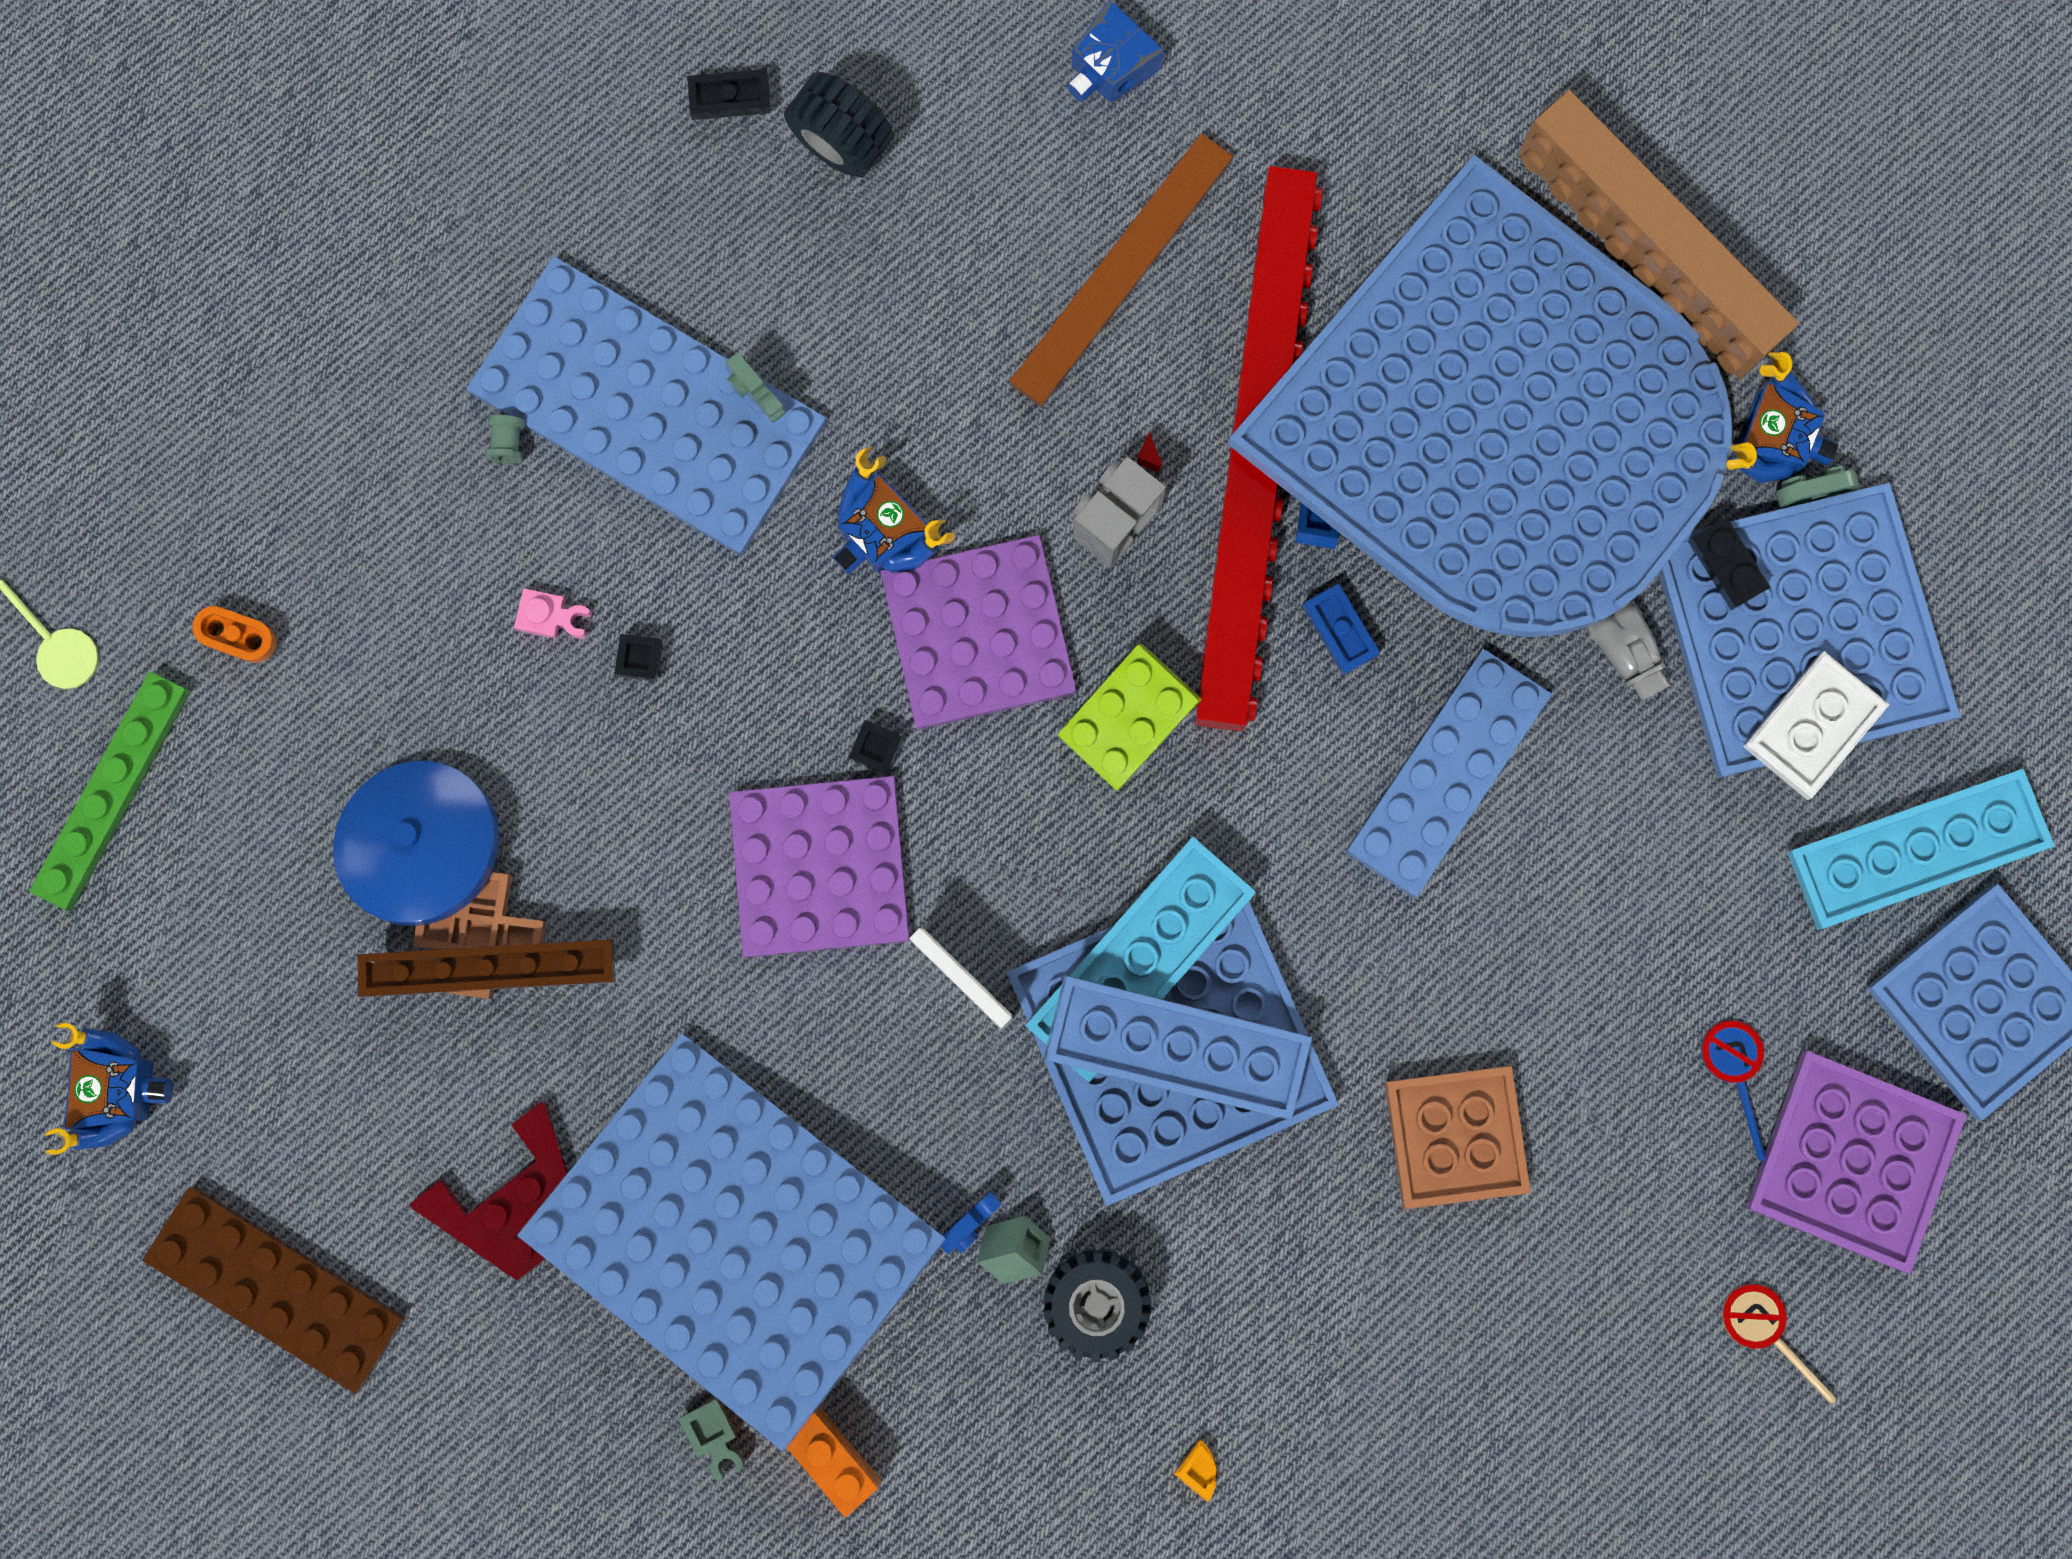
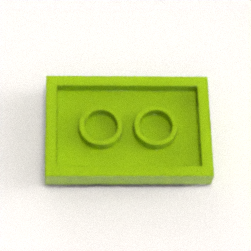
[1057,643,1202,791]

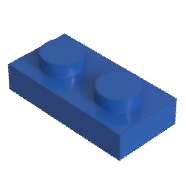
[1302,583,1381,676]

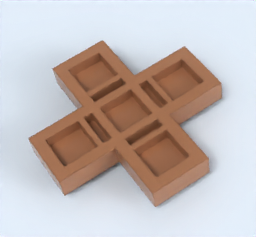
[413,872,547,999]

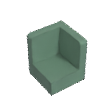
[977,1216,1051,1284]

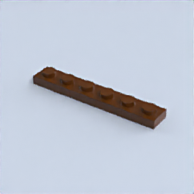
[357,939,616,997]

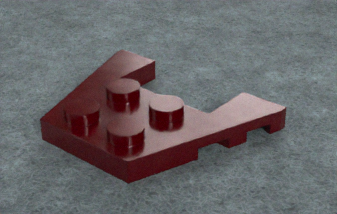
[409,1101,568,1281]

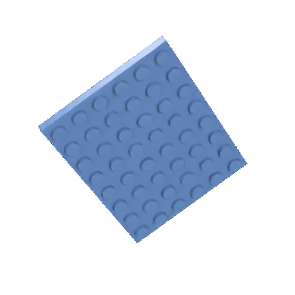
[517,1033,946,1452]

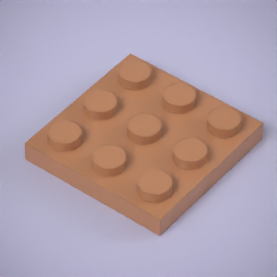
[1384,1066,1531,1209]

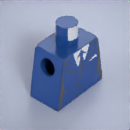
[1066,0,1164,102]

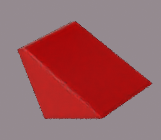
[1137,432,1162,474]

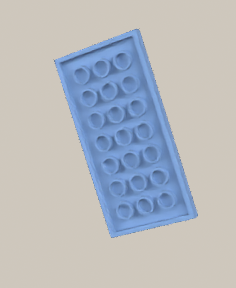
[466,256,827,557]

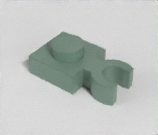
[725,352,785,423]
[678,1398,745,1482]

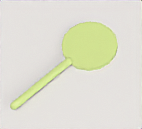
[0,579,99,689]

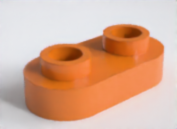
[192,606,277,663]

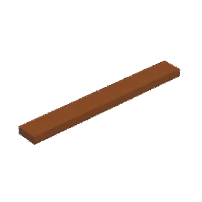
[1009,133,1233,408]

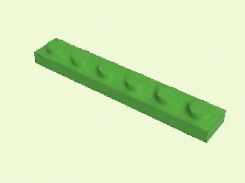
[29,671,191,911]

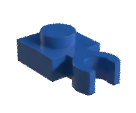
[941,1191,1002,1254]

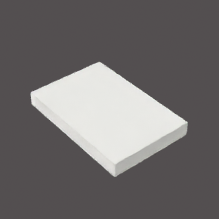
[1743,651,1890,800]
[909,928,1013,1031]

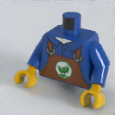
[1726,352,1838,483]
[832,446,955,575]
[43,1022,173,1155]

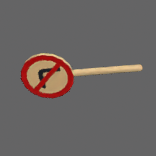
[1722,1284,1836,1403]

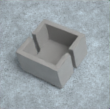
[1072,456,1166,568]

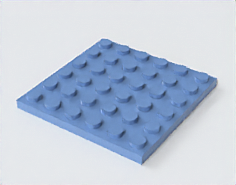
[1658,482,1961,779]
[1007,873,1339,1206]

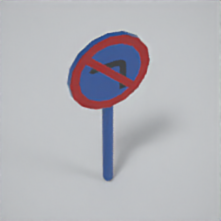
[1701,1021,1765,1161]

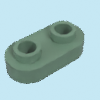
[1775,466,1860,509]

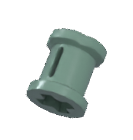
[485,415,525,464]

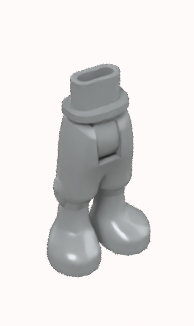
[1586,601,1671,701]

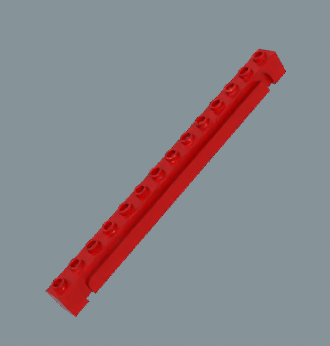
[1194,166,1323,732]

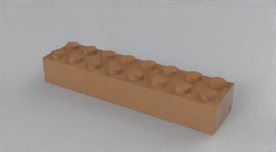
[1518,89,1800,380]

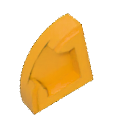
[1173,1439,1217,1502]

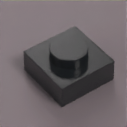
[614,634,663,682]
[848,720,903,776]

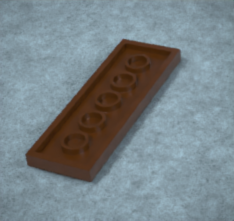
[142,1186,406,1394]

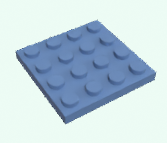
[1866,884,2072,1121]

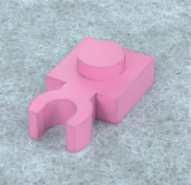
[514,588,592,639]

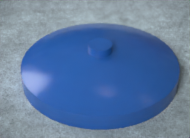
[333,761,500,926]

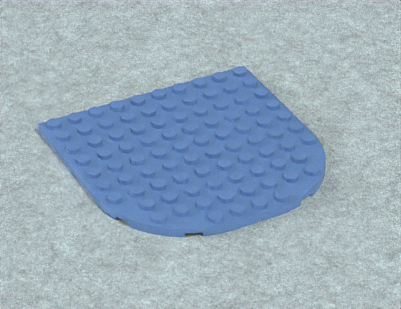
[1227,155,1732,637]

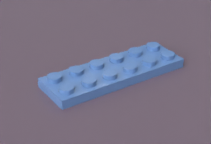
[1346,649,1552,899]
[1044,975,1312,1120]

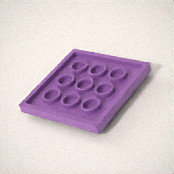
[880,535,1076,730]
[729,776,910,958]
[1745,1051,1967,1274]

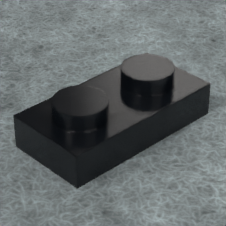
[687,69,771,120]
[1688,518,1771,611]

